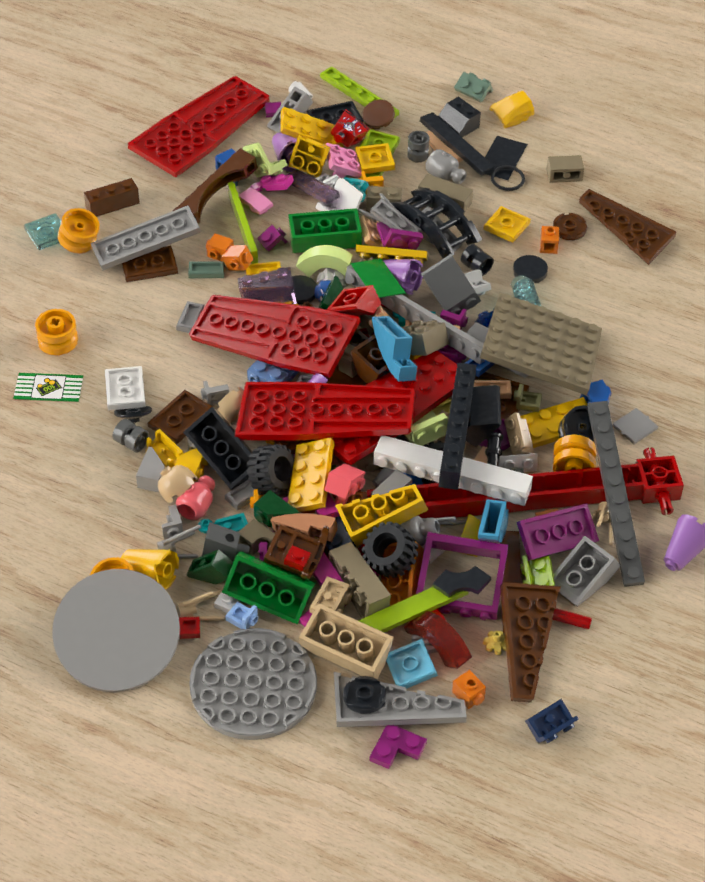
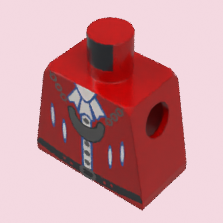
[330,110,370,148]

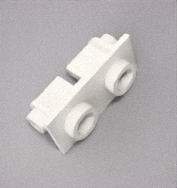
[499,453,538,472]

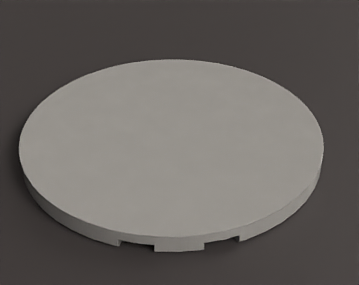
[52,569,180,692]
[189,628,317,740]

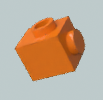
[540,226,559,254]
[206,233,234,263]
[222,245,253,271]
[452,670,486,709]

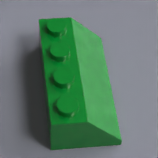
[288,208,362,253]
[222,551,316,625]

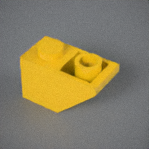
[174,448,209,482]

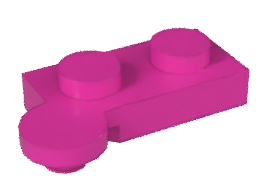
[250,174,294,192]

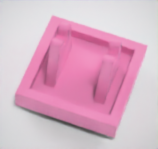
[326,143,361,179]

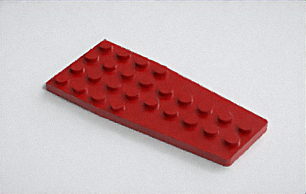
[127,76,270,178]
[189,295,361,378]
[314,350,457,466]
[235,382,415,441]

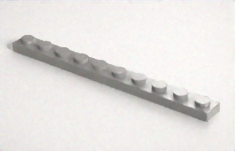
[345,265,485,364]

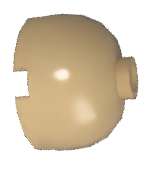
[218,387,244,424]
[158,465,197,503]

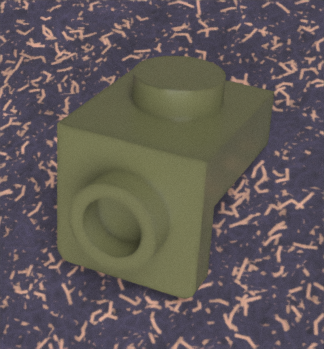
[513,384,542,412]

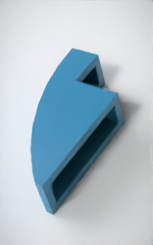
[372,316,417,382]
[478,499,509,542]

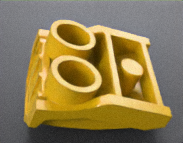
[490,90,534,128]
[288,135,330,178]

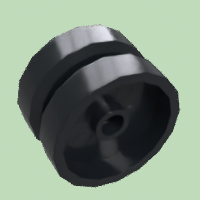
[558,405,595,443]

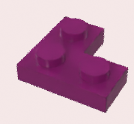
[369,725,427,769]

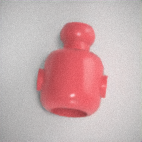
[176,475,215,521]

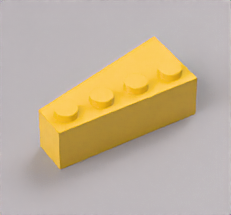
[335,484,428,547]

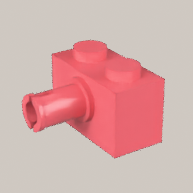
[324,463,365,505]

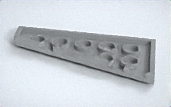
[334,672,467,727]

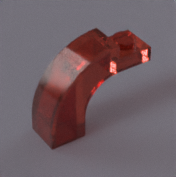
[404,611,472,669]

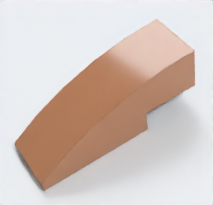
[271,513,338,542]

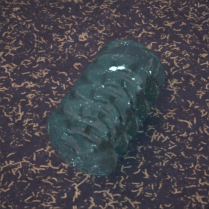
[511,275,541,306]

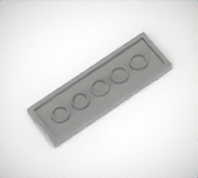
[91,206,201,270]

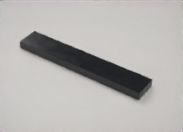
[420,112,495,176]

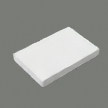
[105,366,146,411]

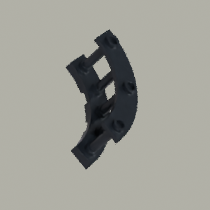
[390,188,482,259]

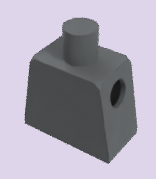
[202,523,250,562]

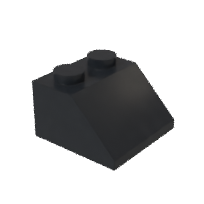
[438,96,481,138]

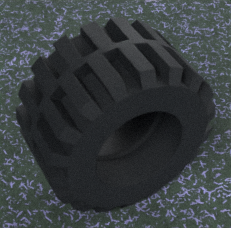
[247,444,295,495]
[362,522,418,578]

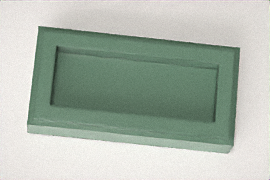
[188,261,224,278]

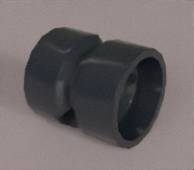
[461,244,494,276]

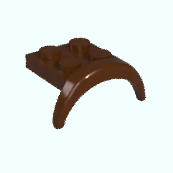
[264,525,329,580]

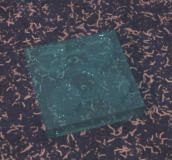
[24,213,61,250]

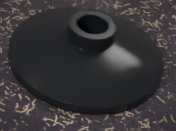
[114,406,152,423]

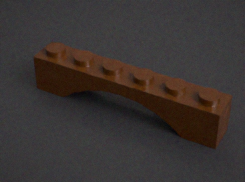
[173,148,258,224]

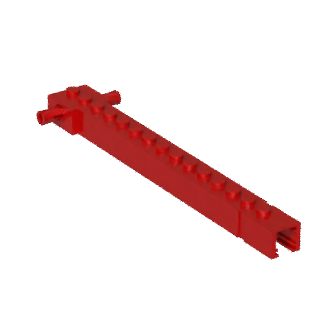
[367,447,684,518]

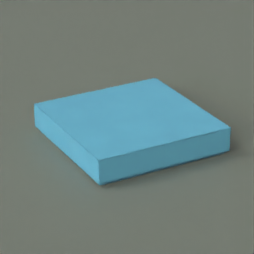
[386,639,438,689]

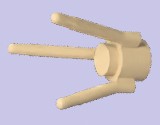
[592,502,613,545]
[178,590,225,621]

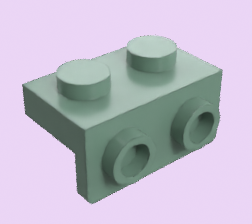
[454,71,493,102]

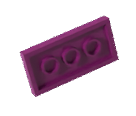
[516,503,599,561]

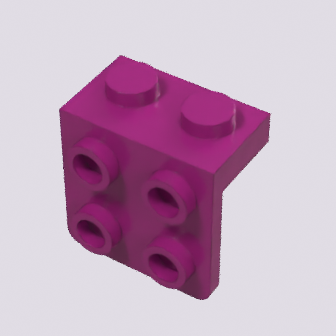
[376,222,424,250]

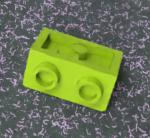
[521,555,555,586]

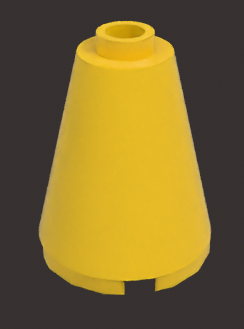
[121,549,179,590]

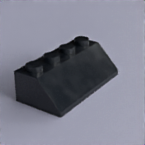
[183,407,253,490]

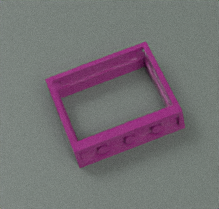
[416,532,508,621]

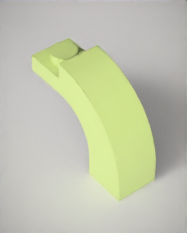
[296,245,353,277]

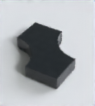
[433,566,491,598]

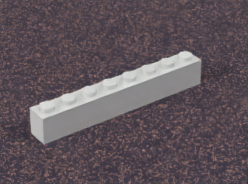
[374,436,533,506]

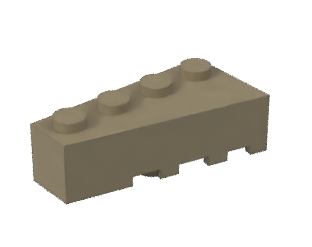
[328,542,391,619]

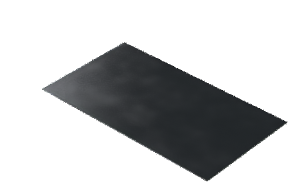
[485,136,528,181]

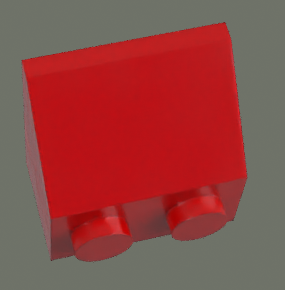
[327,285,381,316]

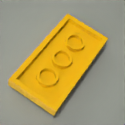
[281,107,344,148]
[356,245,428,264]
[520,397,588,448]
[288,438,334,512]

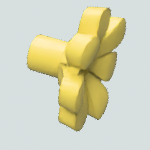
[483,631,506,655]

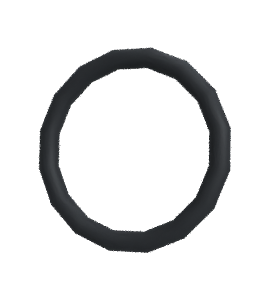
[491,165,525,191]

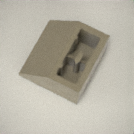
[402,320,449,356]

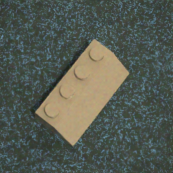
[299,603,393,679]

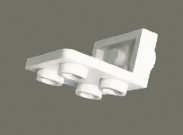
[316,178,363,211]

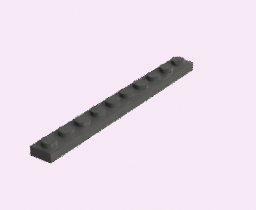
[587,401,645,587]

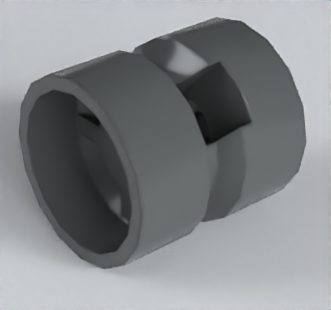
[407,131,430,162]
[112,419,149,453]

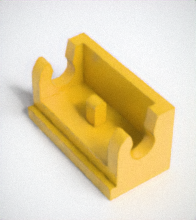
[145,429,183,468]

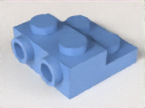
[247,360,299,382]

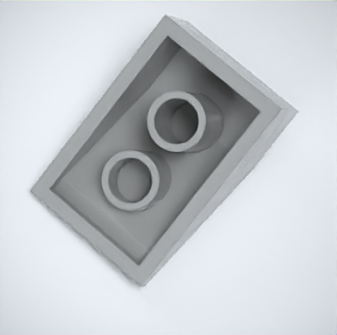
[553,536,621,607]

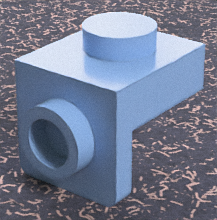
[225,602,259,629]

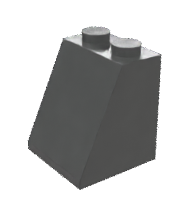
[421,254,481,315]

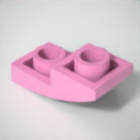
[239,187,273,215]

